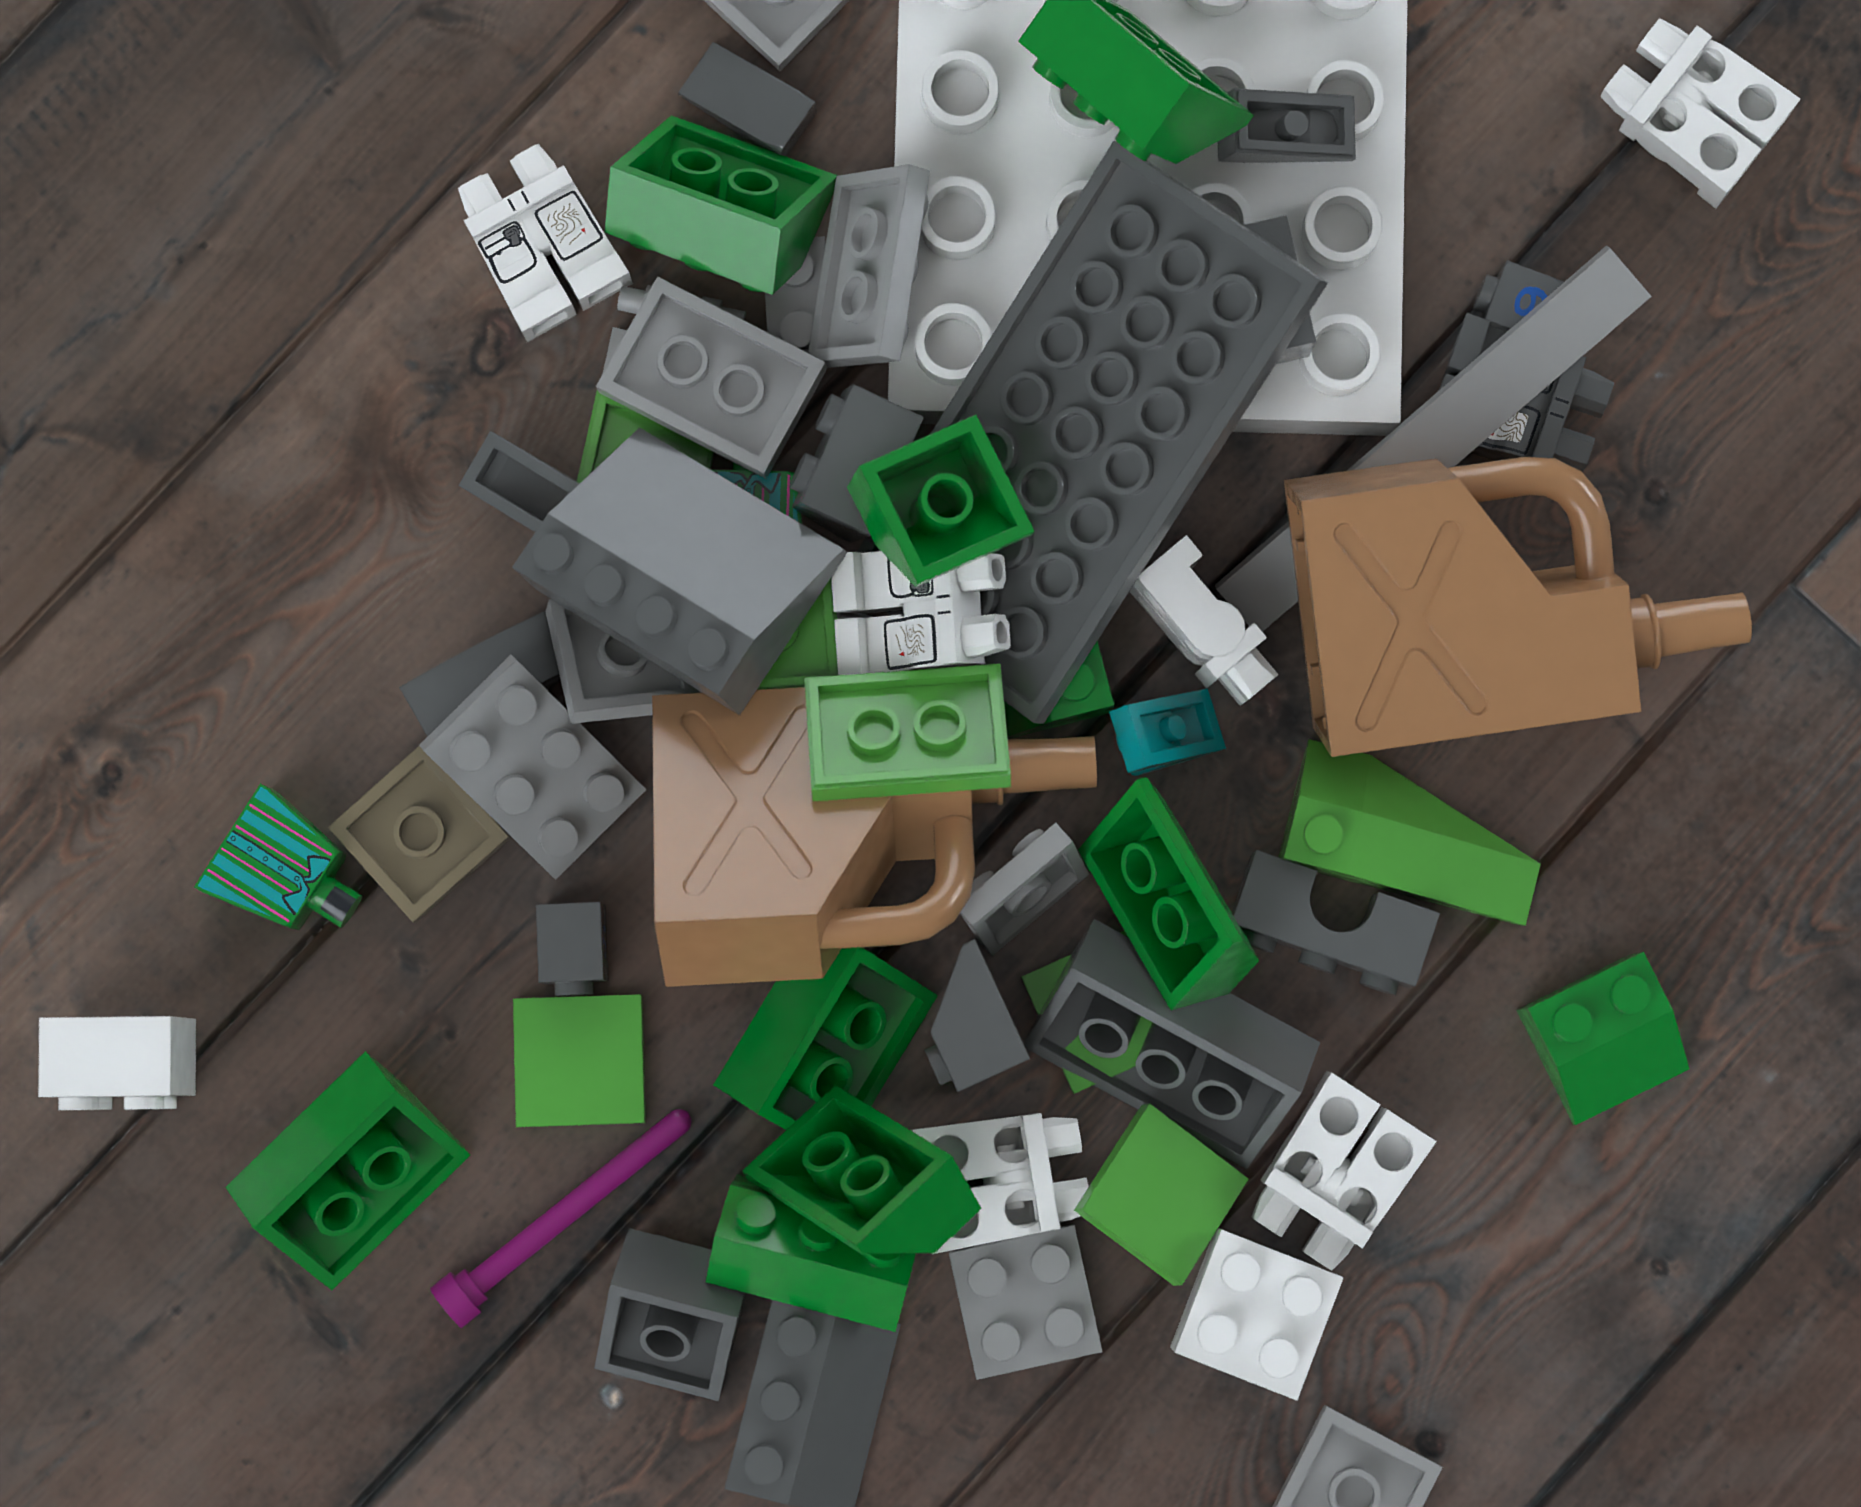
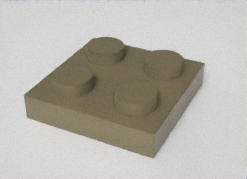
[328,746,511,923]

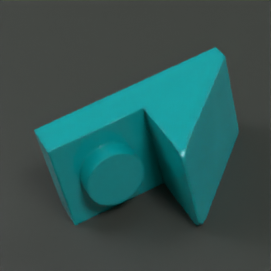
[1109,688,1226,776]

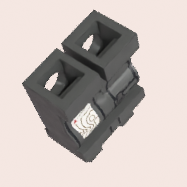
[1438,313,1614,472]

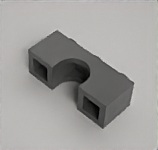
[1231,850,1440,995]

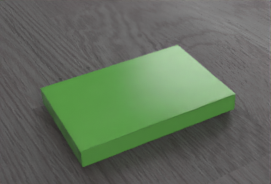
[804,664,1011,802]

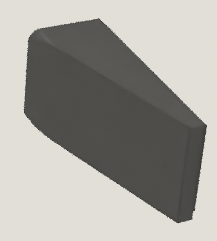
[678,42,817,157]
[1217,88,1356,163]

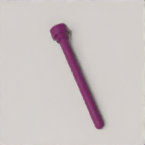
[430,1109,692,1329]

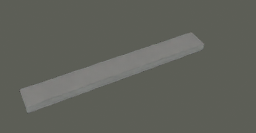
[1215,245,1652,632]

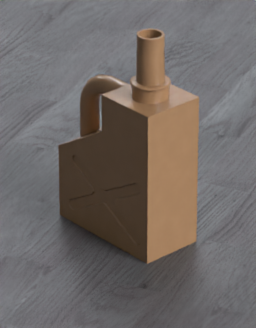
[1284,457,1752,757]
[652,687,1097,987]

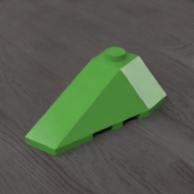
[1278,739,1541,926]

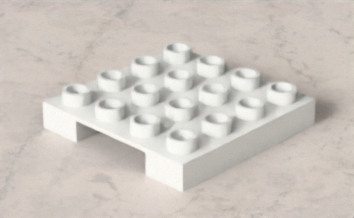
[888,0,1407,436]

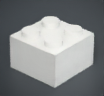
[38,1016,196,1110]
[1170,1228,1344,1400]

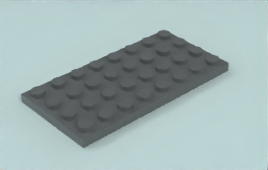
[857,141,1328,724]

